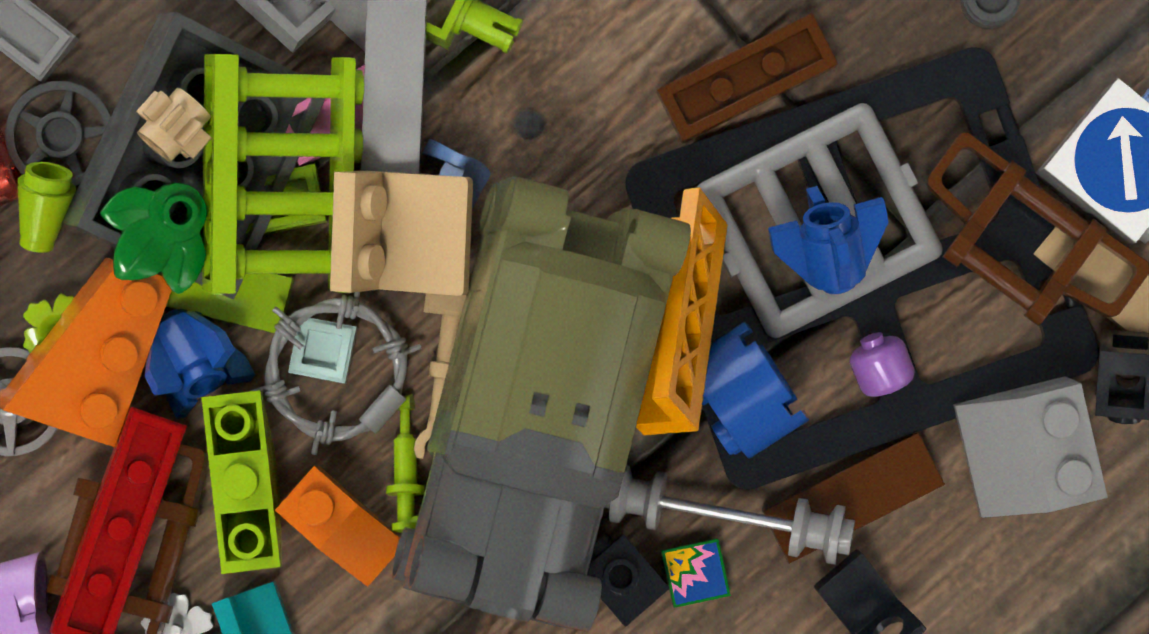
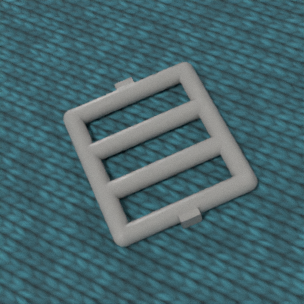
[697,103,943,338]

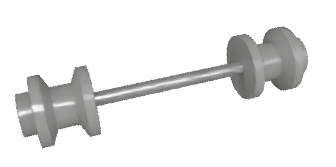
[604,465,855,565]

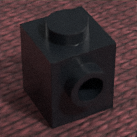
[587,533,670,627]

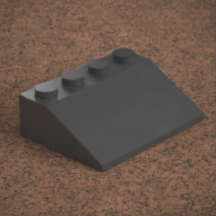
[62,12,326,299]

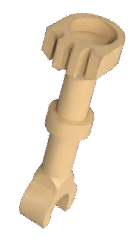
[414,293,467,459]

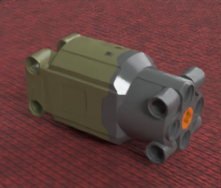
[392,176,691,632]

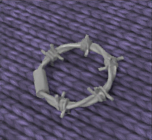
[251,292,422,455]

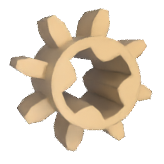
[136,88,212,162]

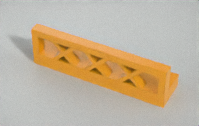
[636,187,728,435]

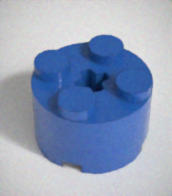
[702,321,809,459]

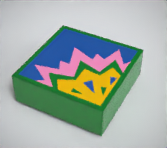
[661,538,731,608]

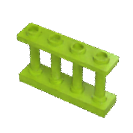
[202,54,364,294]

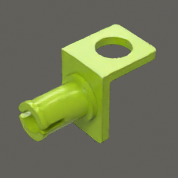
[426,0,523,54]

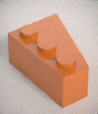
[0,258,172,447]

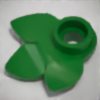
[100,183,207,294]

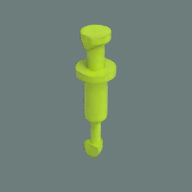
[386,394,425,533]

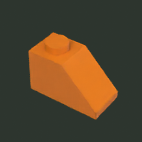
[275,466,400,587]

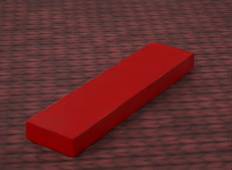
[49,407,187,634]

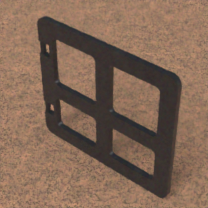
[625,47,1099,490]

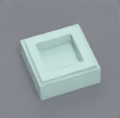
[288,318,358,384]

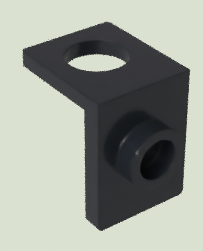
[814,549,927,634]

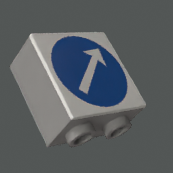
[1036,78,1149,247]

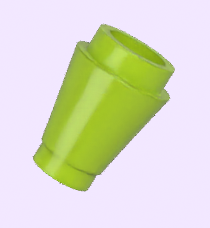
[18,162,76,253]

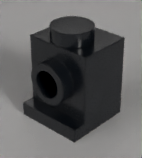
[1095,329,1149,424]

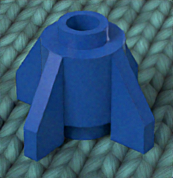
[768,186,889,294]
[145,309,255,419]

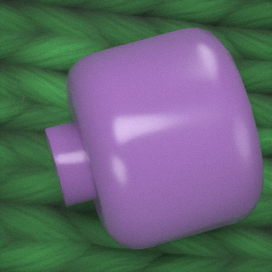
[849,332,915,397]

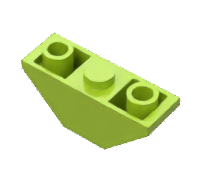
[201,390,282,574]

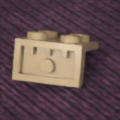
[330,171,473,296]

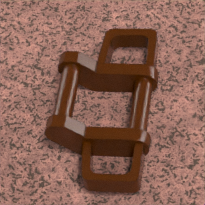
[926,132,1149,326]
[45,444,209,634]

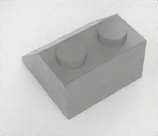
[953,376,1108,518]

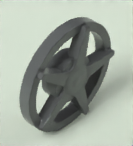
[5,81,111,187]

